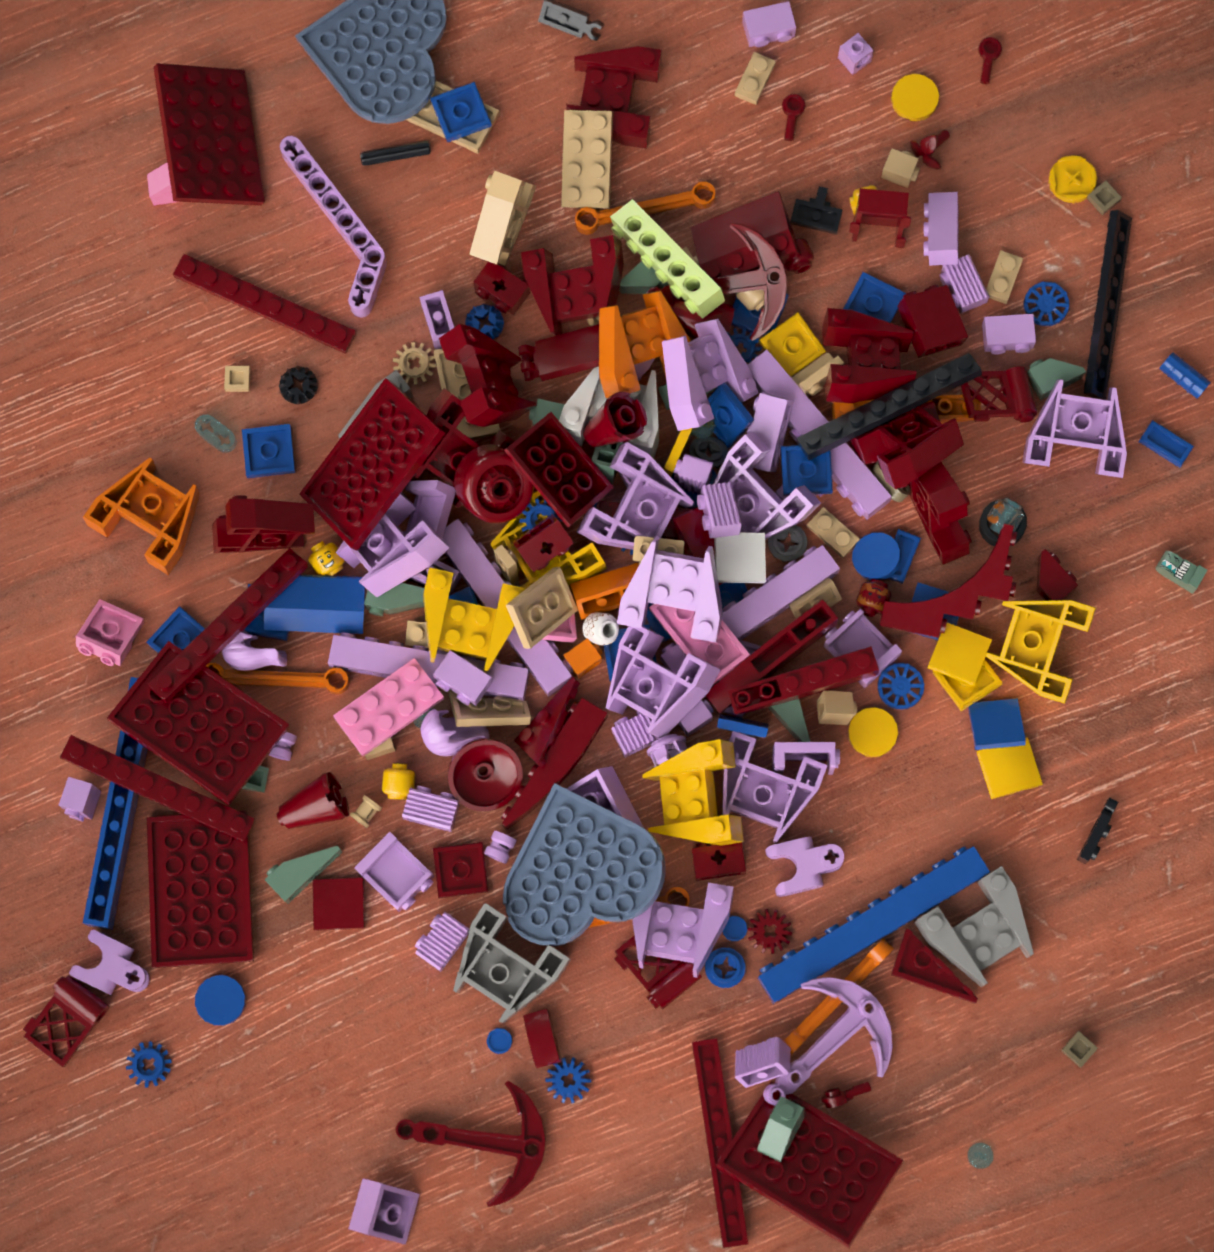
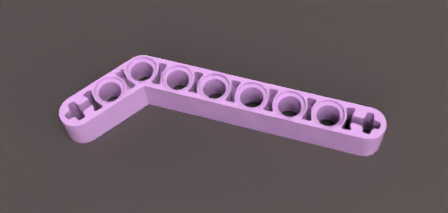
[280,136,387,317]

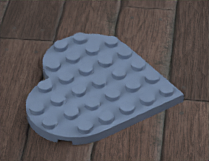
[295,0,447,124]
[503,783,666,946]

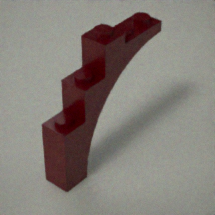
[879,524,1017,638]

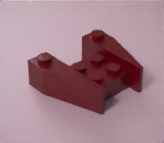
[566,46,661,149]
[521,235,624,335]
[822,308,917,403]
[439,323,537,427]
[414,388,515,508]
[851,401,964,490]
[909,462,972,565]
[212,495,315,553]

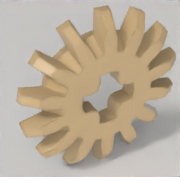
[393,342,436,384]

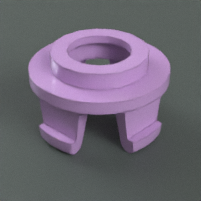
[647,734,687,768]

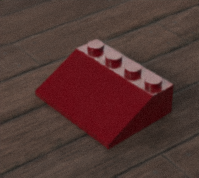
[690,191,802,279]
[504,412,614,527]

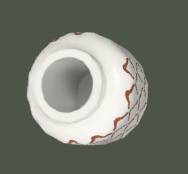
[582,612,619,645]

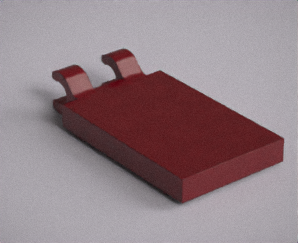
[518,324,599,382]

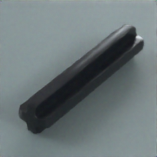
[360,140,431,166]

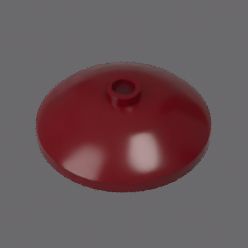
[448,739,523,811]

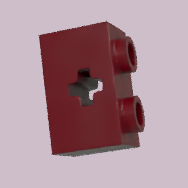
[473,261,530,316]
[512,514,574,572]
[691,842,746,881]

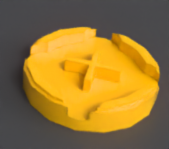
[891,74,939,122]
[1048,155,1097,203]
[848,707,898,758]

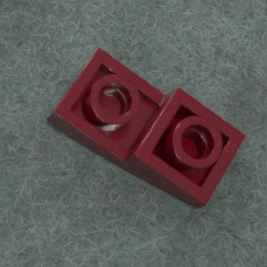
[523,1009,561,1068]

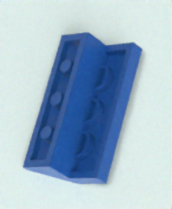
[264,574,365,634]

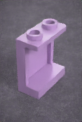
[402,480,455,538]
[824,609,902,689]
[772,742,840,775]
[354,832,434,912]

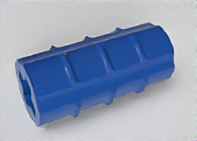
[1159,352,1211,399]

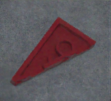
[514,676,580,768]
[891,928,978,1004]

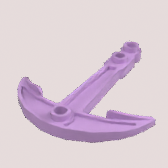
[763,977,892,1105]

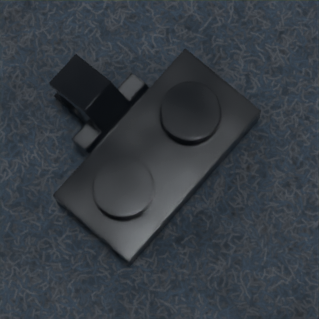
[790,186,843,235]

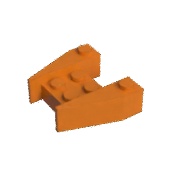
[599,291,691,398]
[83,457,200,575]

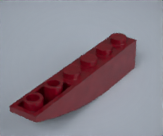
[705,599,838,714]
[727,646,879,715]
[501,698,608,830]

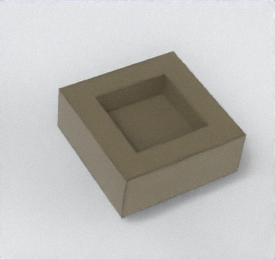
[1087,181,1122,215]
[1061,1031,1098,1068]

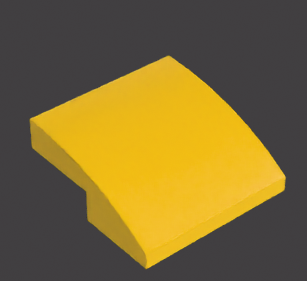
[977,737,1043,799]

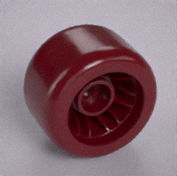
[454,444,534,524]

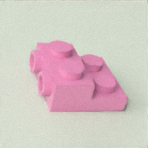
[76,599,144,666]

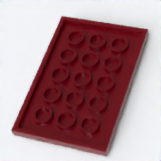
[153,63,265,206]
[299,378,445,551]
[107,641,290,805]
[147,811,254,968]
[716,1081,903,1248]

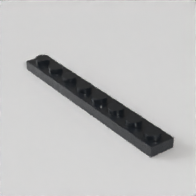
[1084,210,1132,400]
[797,353,982,461]

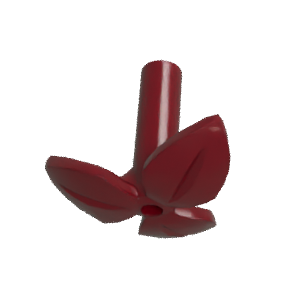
[910,130,950,170]

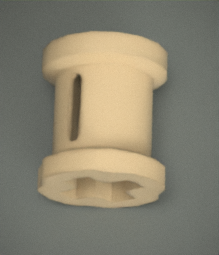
[350,795,382,828]

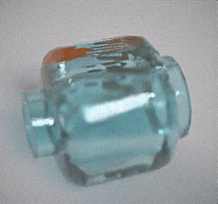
[987,497,1024,533]

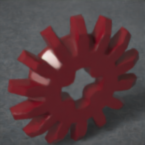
[747,909,793,954]

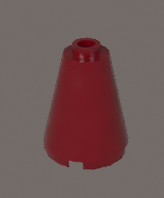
[668,299,734,339]
[583,392,647,447]
[276,772,349,829]

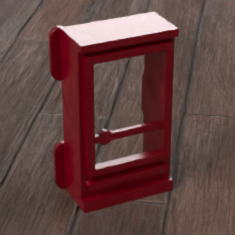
[849,188,911,248]

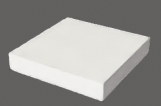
[714,532,766,583]

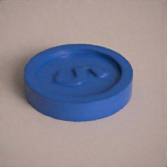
[722,916,747,942]
[487,1028,512,1054]

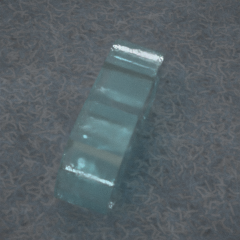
[195,414,237,453]

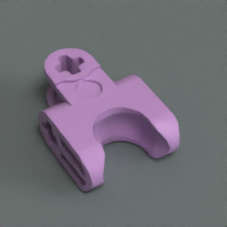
[765,837,844,897]
[69,930,150,995]

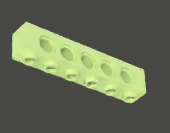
[610,199,725,319]

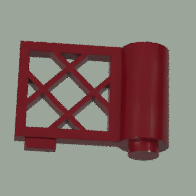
[961,366,1038,423]
[614,935,702,1010]
[23,975,109,1067]

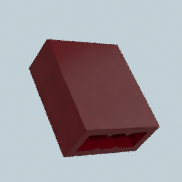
[897,285,968,358]

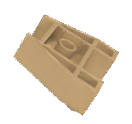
[470,171,537,266]

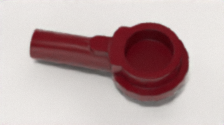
[978,37,1002,85]
[782,94,806,141]
[821,1082,871,1108]

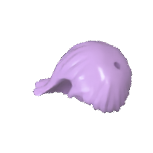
[222,628,287,671]
[420,709,490,756]

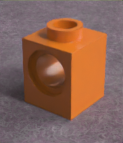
[563,638,603,679]

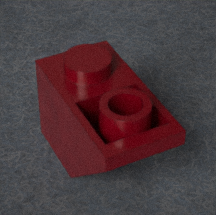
[1036,549,1078,601]

